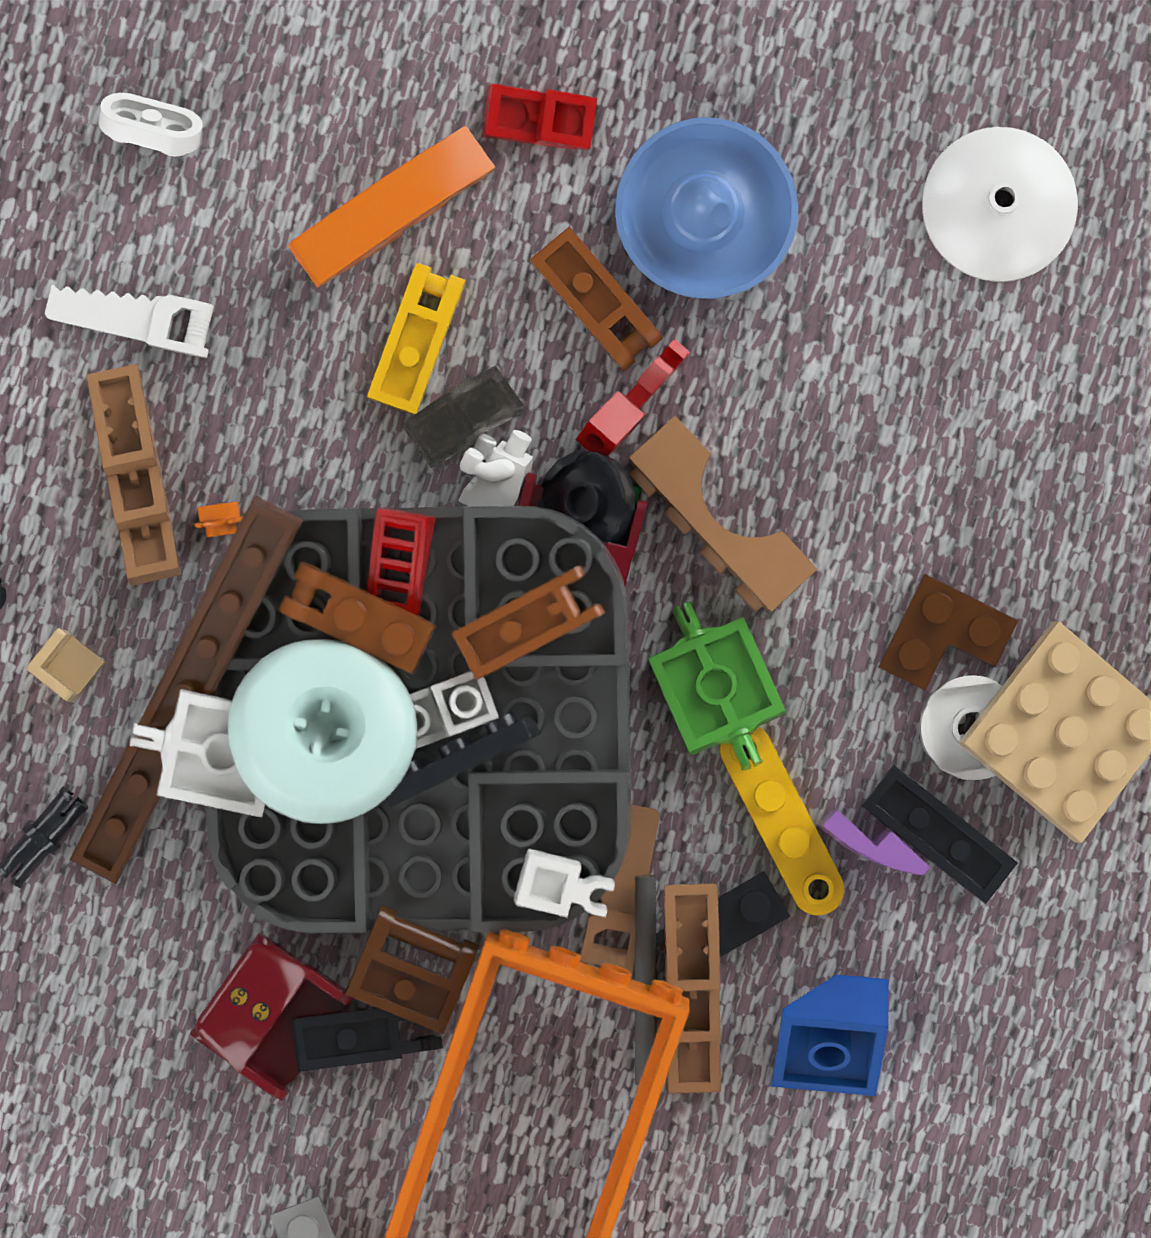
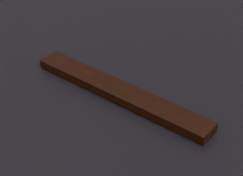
[70,495,303,884]

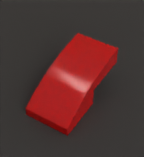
[481,83,597,150]

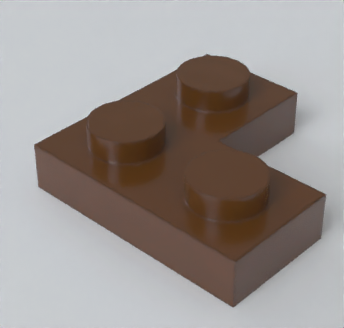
[878,574,1019,691]

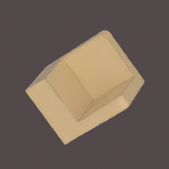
[25,628,107,703]

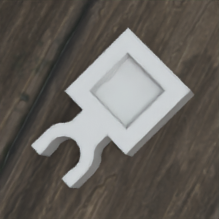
[514,849,615,917]

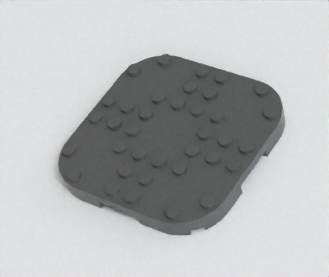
[205,506,632,933]

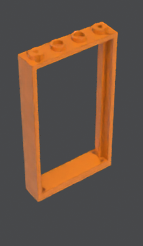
[384,929,690,1238]

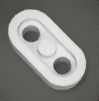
[98,93,203,157]

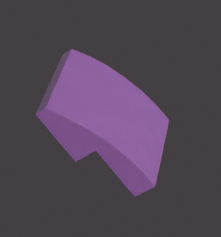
[817,810,930,875]

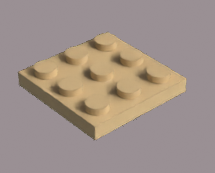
[958,621,1151,843]

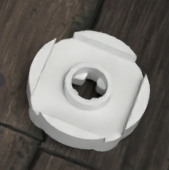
[919,675,1002,780]

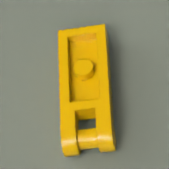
[367,262,466,416]

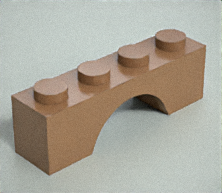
[628,415,818,614]

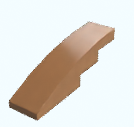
[86,364,182,586]
[664,883,721,1094]

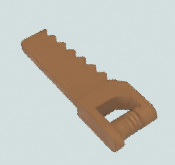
[580,804,660,977]

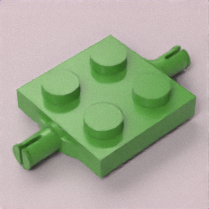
[648,601,786,771]

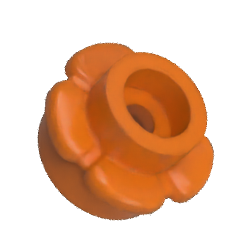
[194,501,243,537]

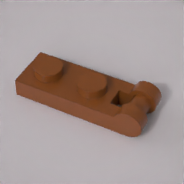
[530,226,663,372]
[278,562,437,674]

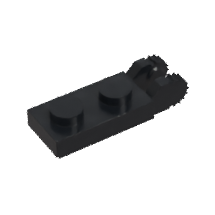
[291,1007,443,1072]

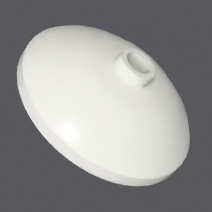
[922,127,1078,282]

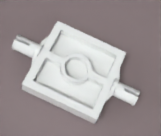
[130,689,265,817]

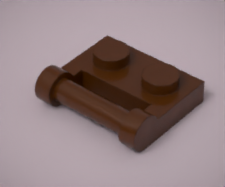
[345,905,479,1034]

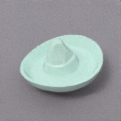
[228,639,417,823]

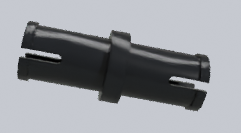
[0,786,89,888]

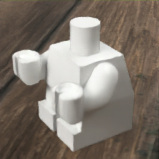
[458,430,534,507]

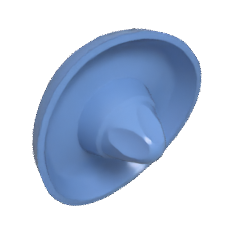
[615,117,798,299]

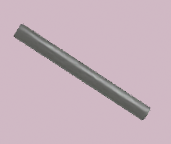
[635,874,656,1085]

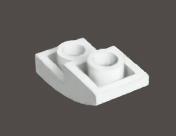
[409,671,499,749]

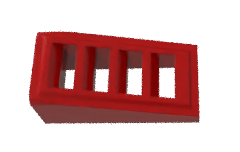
[367,508,436,616]

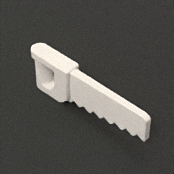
[45,285,214,359]

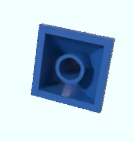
[772,974,889,1096]

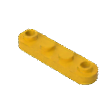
[719,727,844,915]

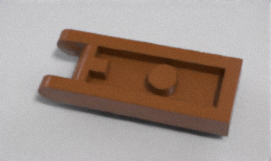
[452,565,605,680]

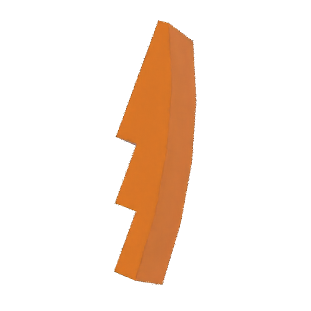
[288,125,495,288]

